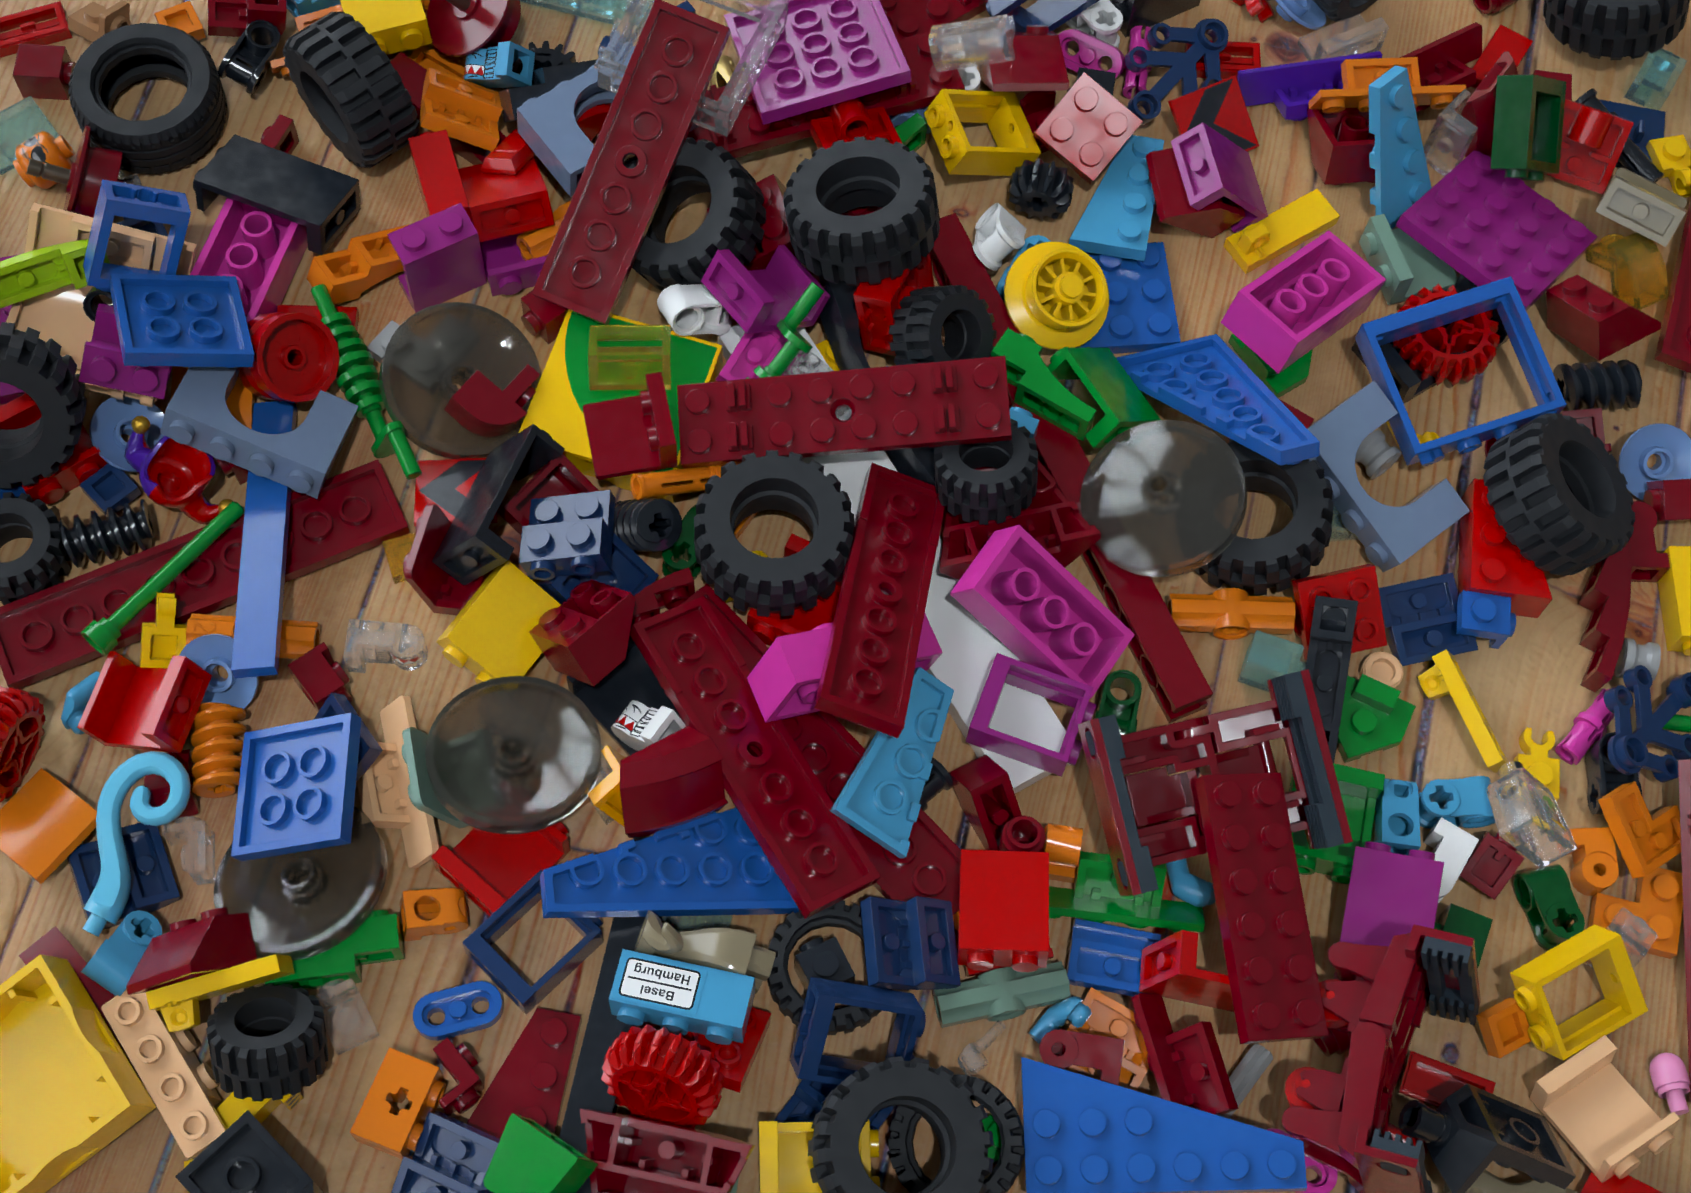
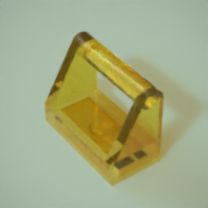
[588,325,671,390]

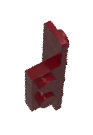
[1400,22,1482,112]
[1131,993,1239,1116]

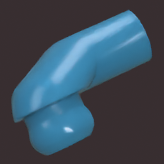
[1166,858,1216,907]

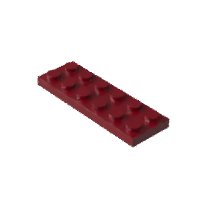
[1195,772,1328,1044]

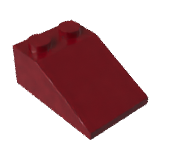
[979,25,1069,92]

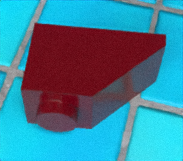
[949,754,1022,851]

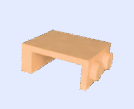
[1529,1035,1680,1183]

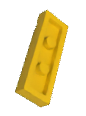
[1224,188,1340,274]
[1418,649,1510,773]
[146,954,295,1032]

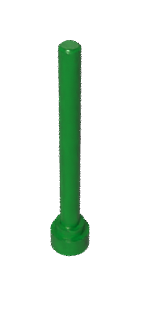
[81,501,244,656]

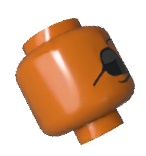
[13,131,75,189]

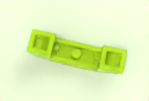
[0,239,110,308]

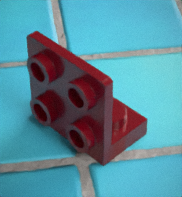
[583,372,678,480]

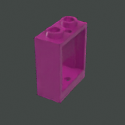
[966,653,1097,777]

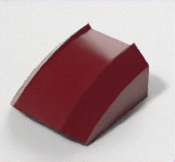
[1446,51,1518,157]
[498,454,599,535]
[620,726,728,838]

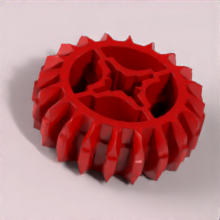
[1393,283,1500,386]
[0,686,46,802]
[601,1024,725,1128]

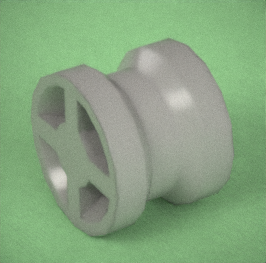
[1355,429,1402,479]
[1614,638,1661,681]

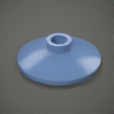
[1275,0,1326,30]
[89,397,165,472]
[1618,423,1691,500]
[179,634,259,709]

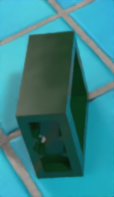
[1490,74,1566,181]

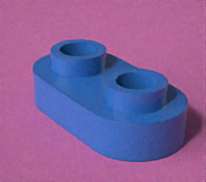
[413,981,503,1041]

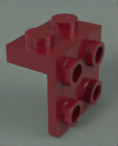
[403,504,494,615]

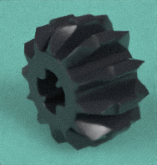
[1008,158,1074,221]

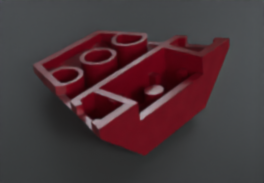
[940,460,1101,580]
[580,1109,755,1193]

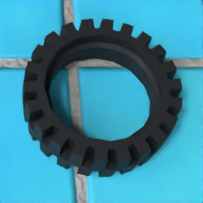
[767,900,893,1035]
[888,1074,1025,1193]

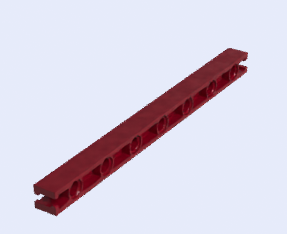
[930,213,1213,723]

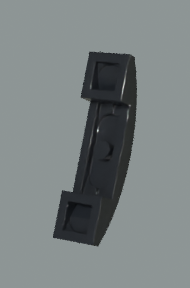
[1305,595,1358,763]

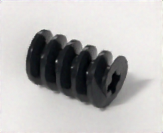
[1553,359,1642,411]
[60,499,155,568]
[613,499,682,552]

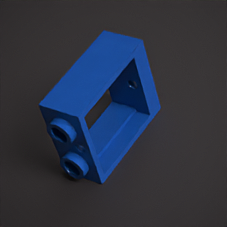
[83,179,191,292]

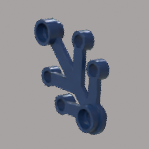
[1125,19,1229,124]
[1604,665,1691,783]

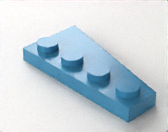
[1369,65,1432,229]
[1069,135,1164,261]
[830,667,954,859]

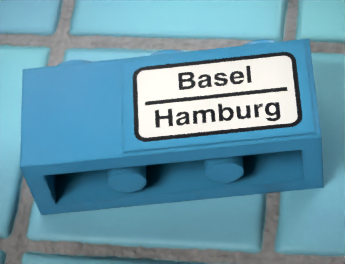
[609,949,756,1045]

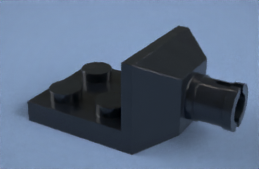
[1398,1083,1576,1193]
[175,1110,324,1193]

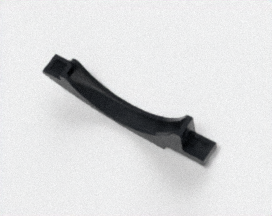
[819,274,937,486]

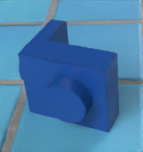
[1456,590,1516,649]

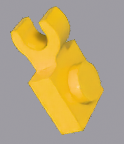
[1645,134,1691,197]
[139,592,187,669]

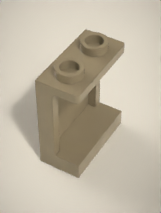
[1595,167,1687,247]

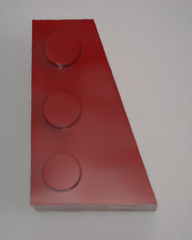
[1458,478,1553,618]

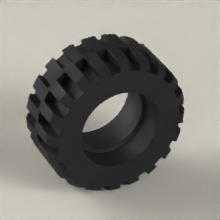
[1543,0,1690,60]
[283,12,420,168]
[629,137,766,291]
[783,137,940,286]
[0,322,87,489]
[1483,413,1635,576]
[1175,438,1334,596]
[694,450,855,617]
[808,1056,994,1193]

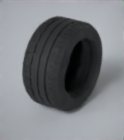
[68,23,227,174]

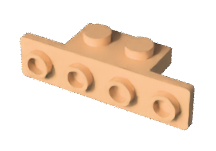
[357,695,439,868]
[101,989,227,1159]

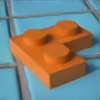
[1598,781,1681,879]
[1588,867,1683,959]

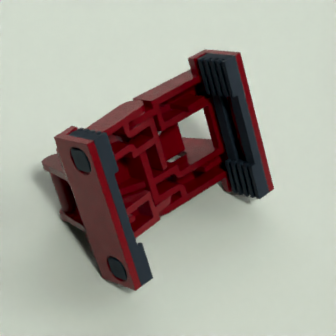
[1078,669,1353,896]
[1282,924,1481,1193]

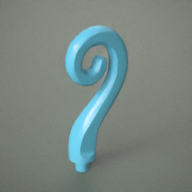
[82,751,191,937]

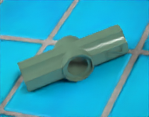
[933,961,1071,1028]

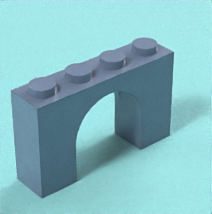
[517,45,700,197]
[160,366,358,499]
[1307,380,1470,572]

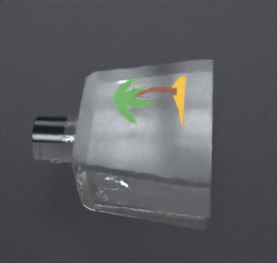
[1486,761,1578,868]

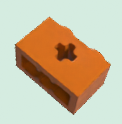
[350,1047,446,1160]

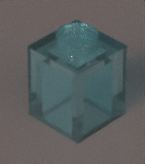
[1624,48,1687,110]
[1238,630,1306,692]

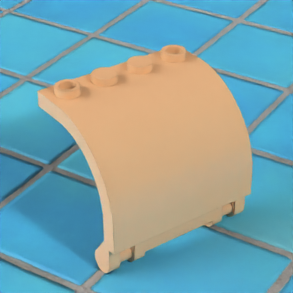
[6,203,197,407]

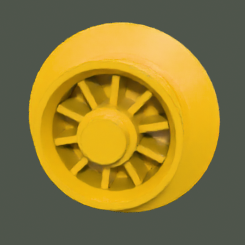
[1004,242,1109,350]

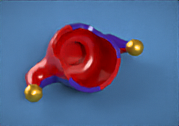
[124,416,232,524]

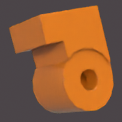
[1043,823,1083,883]
[1558,827,1619,896]
[399,888,469,942]

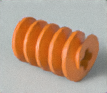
[191,702,247,798]

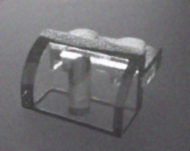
[928,14,1015,72]

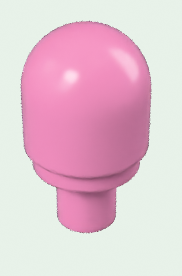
[1649,1052,1691,1116]

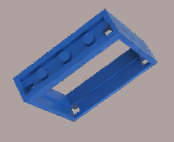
[1355,276,1566,466]

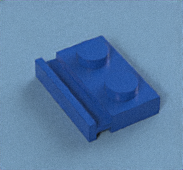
[1066,918,1161,996]

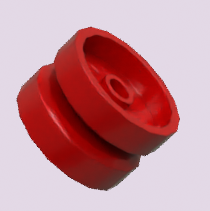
[238,312,340,403]

